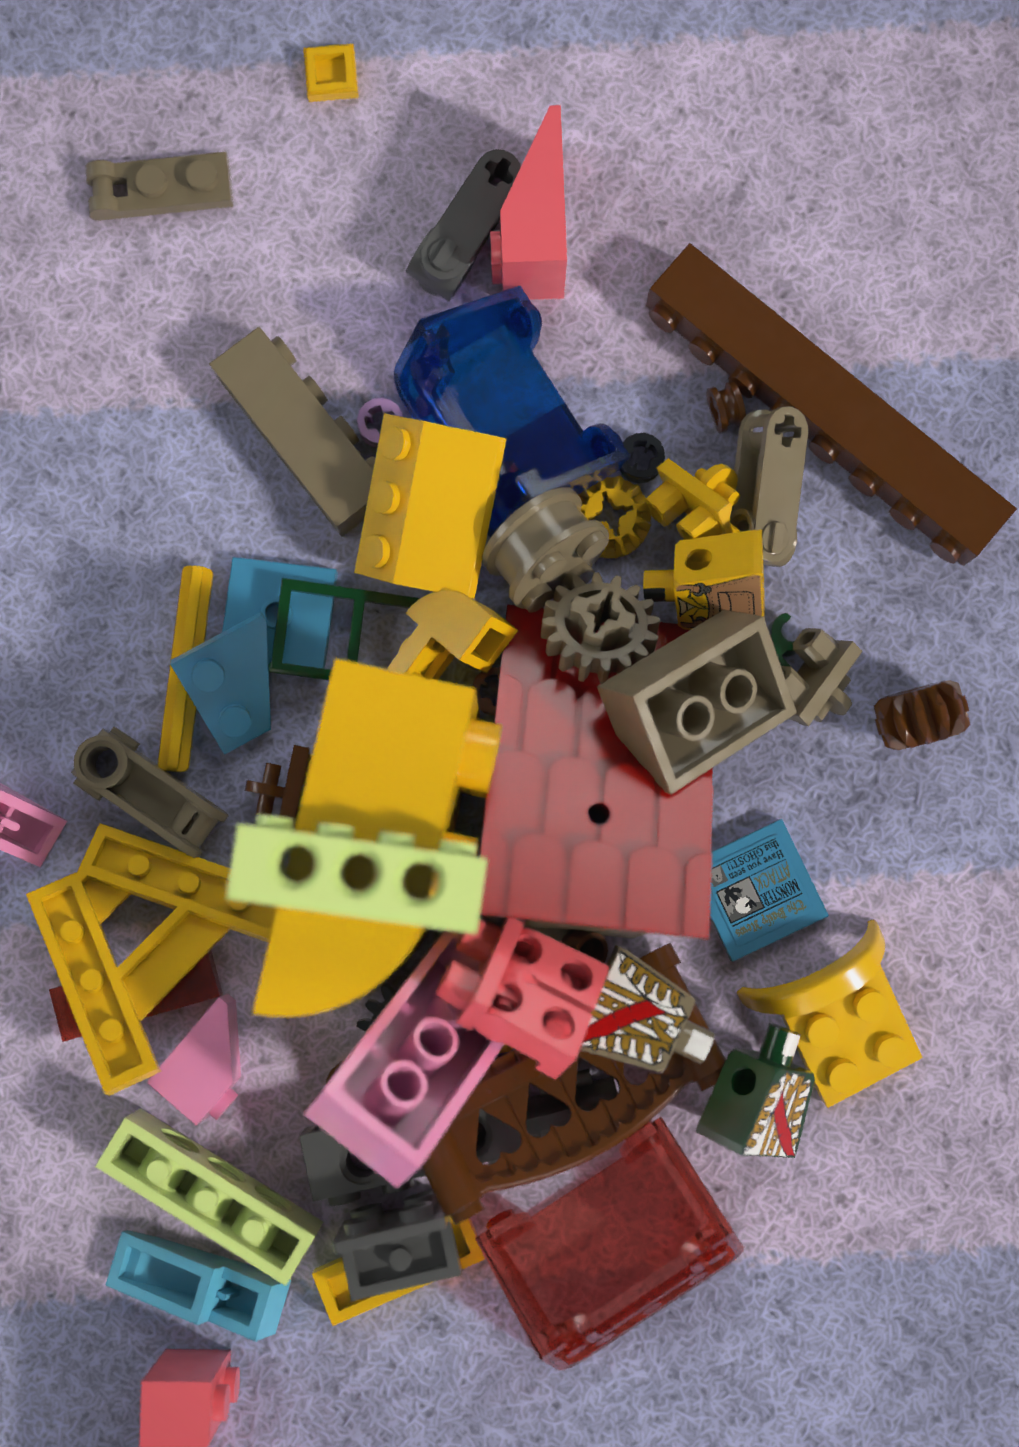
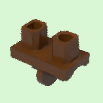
[244,745,312,832]

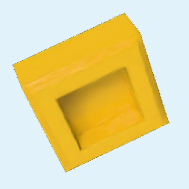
[303,43,359,102]

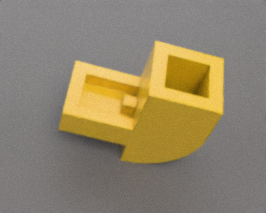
[387,590,518,680]

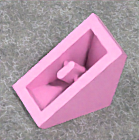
[0,783,67,867]

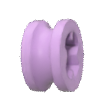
[357,398,403,448]

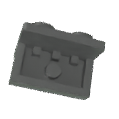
[332,1191,462,1301]

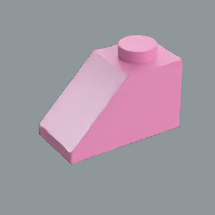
[147,994,241,1126]

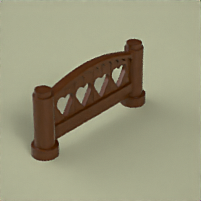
[421,943,726,1225]

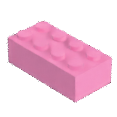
[304,930,504,1188]

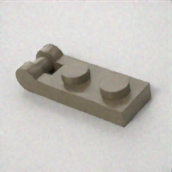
[85,151,234,221]

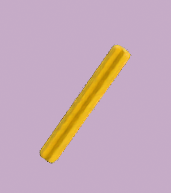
[157,565,213,772]

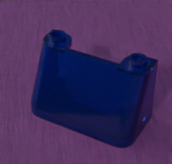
[394,286,630,537]

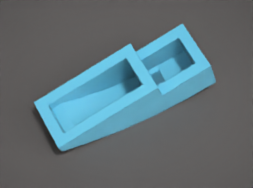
[105,1230,291,1342]

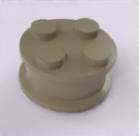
[482,487,609,613]

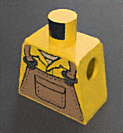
[643,530,765,630]

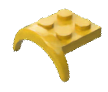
[737,920,923,1108]

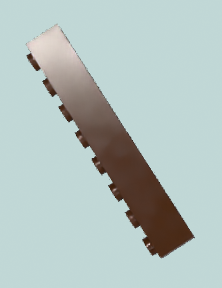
[646,243,1017,566]

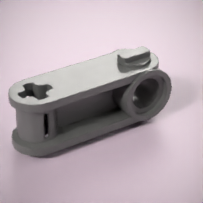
[406,149,521,302]

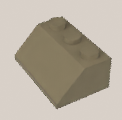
[597,610,797,794]

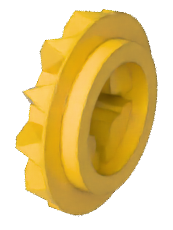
[577,475,651,559]

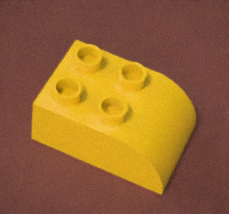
[252,658,503,1017]

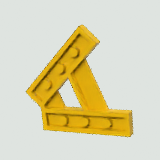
[26,823,277,1096]

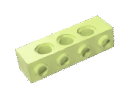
[226,814,488,934]
[95,1108,323,1286]

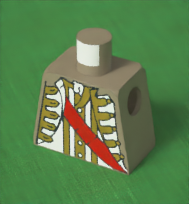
[580,945,715,1073]

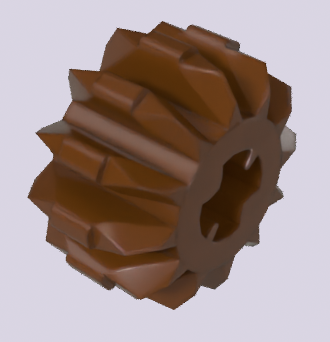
[874,680,971,750]

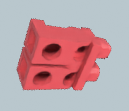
[435,918,610,1080]

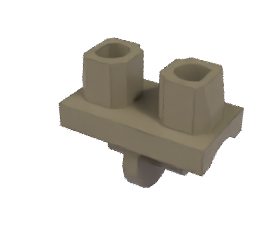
[781,628,863,726]

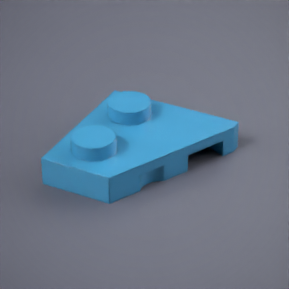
[171,611,271,755]

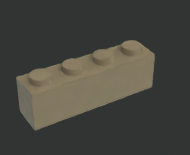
[209,326,375,537]

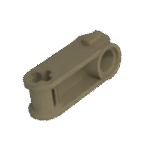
[730,406,808,567]
[71,726,229,858]

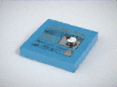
[710,819,829,962]

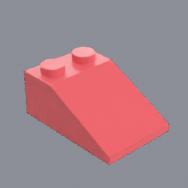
[490,105,567,301]
[139,1349,240,1447]

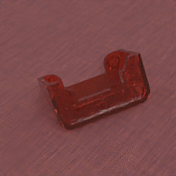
[475,1117,744,1370]

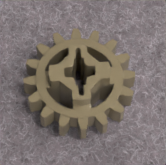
[540,572,660,684]

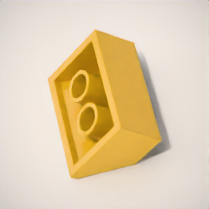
[354,413,507,599]

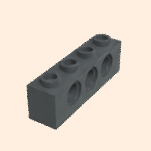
[299,1109,521,1206]

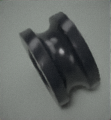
[617,433,665,483]

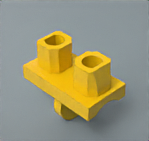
[645,458,740,540]

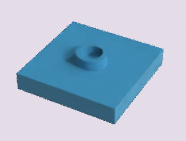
[222,557,338,669]

